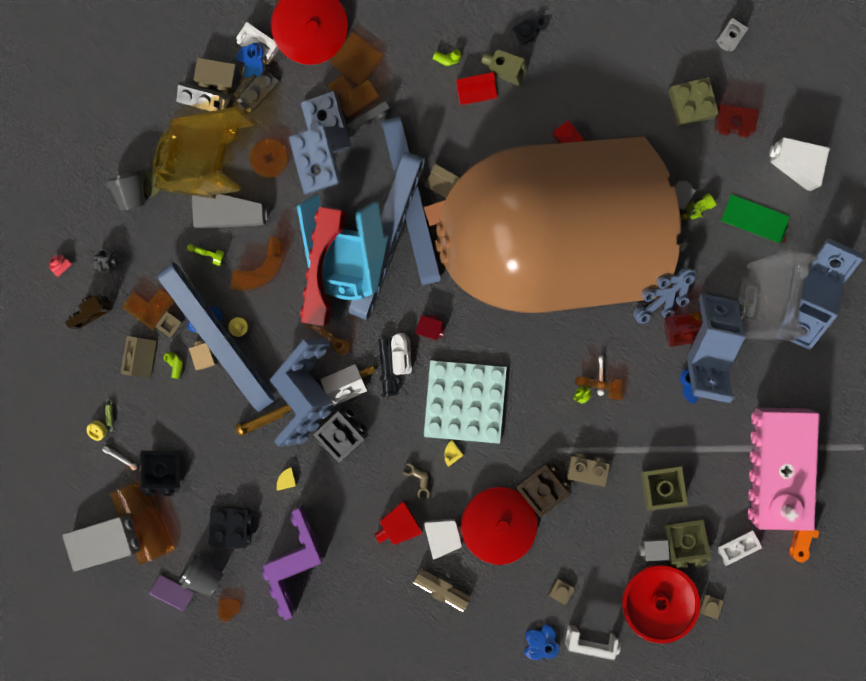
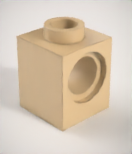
[189,340,217,370]

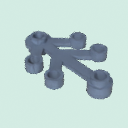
[633,267,696,324]

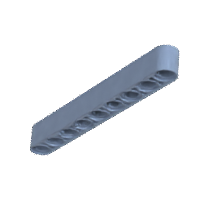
[382,117,441,286]
[349,152,425,320]
[157,262,275,412]

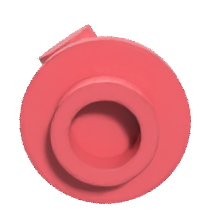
[49,255,72,277]

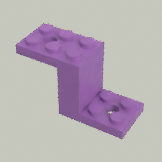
[262,505,324,621]

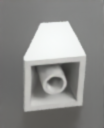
[769,138,829,191]

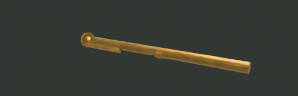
[235,365,376,436]

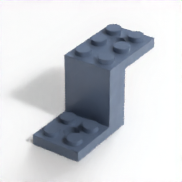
[289,91,352,194]
[775,238,864,350]
[687,293,745,403]
[270,339,335,447]

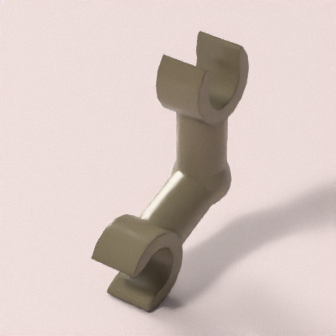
[403,463,430,499]

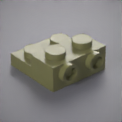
[665,520,711,569]

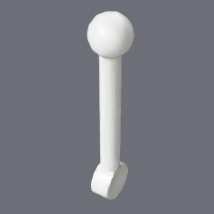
[597,356,605,396]
[102,446,138,471]

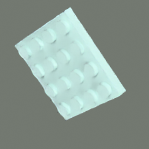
[424,360,507,444]

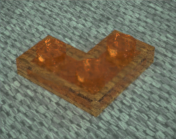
[327,74,380,118]
[121,288,175,330]

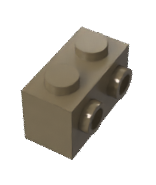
[566,453,610,487]

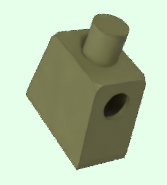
[481,50,527,86]

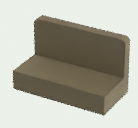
[424,164,460,199]
[120,336,156,378]

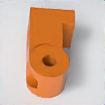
[789,529,820,562]

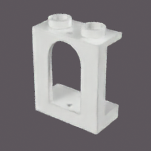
[565,624,621,660]

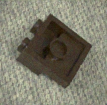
[65,294,111,330]
[516,461,572,517]

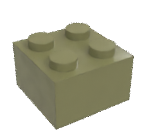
[668,77,718,127]
[640,465,688,511]

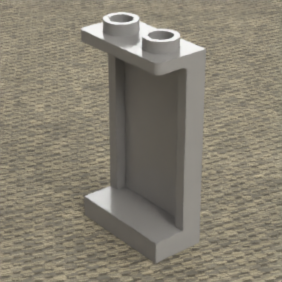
[62,514,141,572]

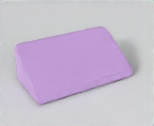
[149,574,194,611]

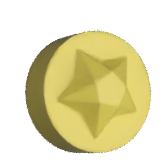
[228,317,248,337]
[87,421,107,441]

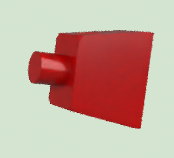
[374,500,422,545]

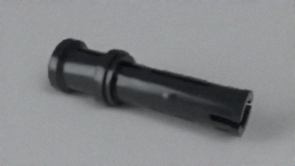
[378,338,398,397]

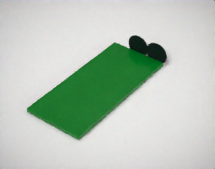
[721,194,790,244]

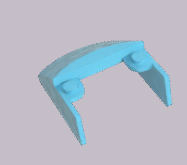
[297,195,388,300]

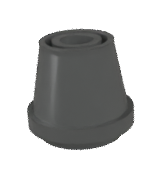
[106,171,145,211]
[178,552,223,596]

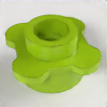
[573,385,592,404]

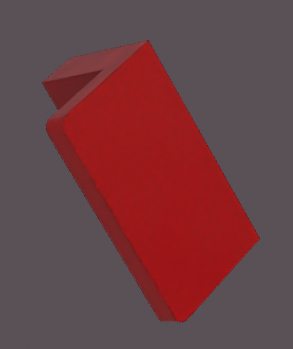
[456,72,497,105]

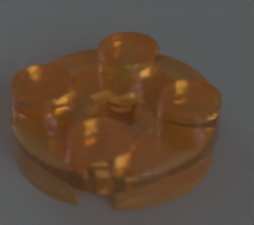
[249,139,288,178]

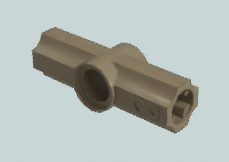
[413,568,471,612]

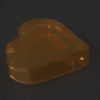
[218,598,241,622]

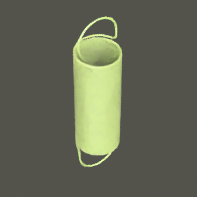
[105,399,113,432]

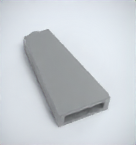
[192,188,268,229]

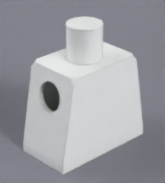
[424,519,463,559]

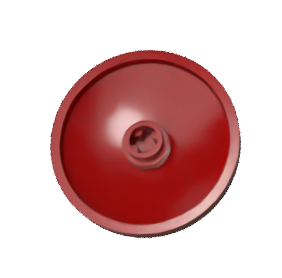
[271,0,348,65]
[461,487,537,565]
[622,565,700,643]

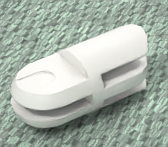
[391,333,412,375]

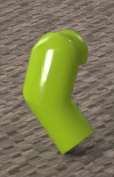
[432,49,461,66]
[164,352,183,379]

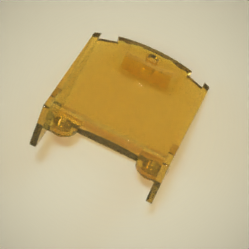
[152,107,255,199]

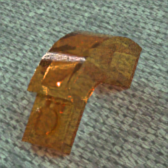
[230,236,284,291]

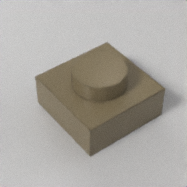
[155,311,183,338]
[548,578,575,605]
[700,594,724,619]

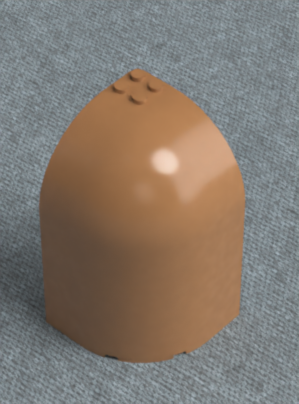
[434,136,680,313]

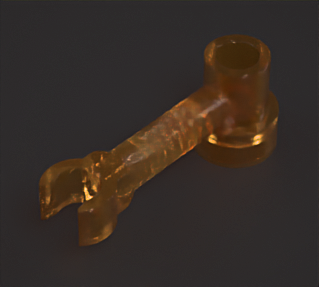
[305,323,351,355]
[575,376,624,401]

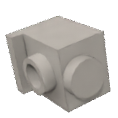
[716,18,748,52]

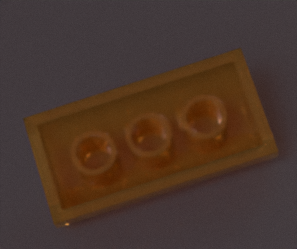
[109,481,175,565]

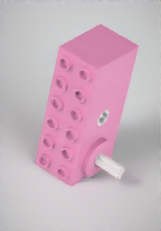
[748,408,819,530]

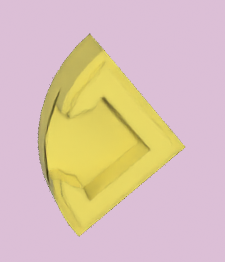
[444,440,463,467]
[277,467,296,491]

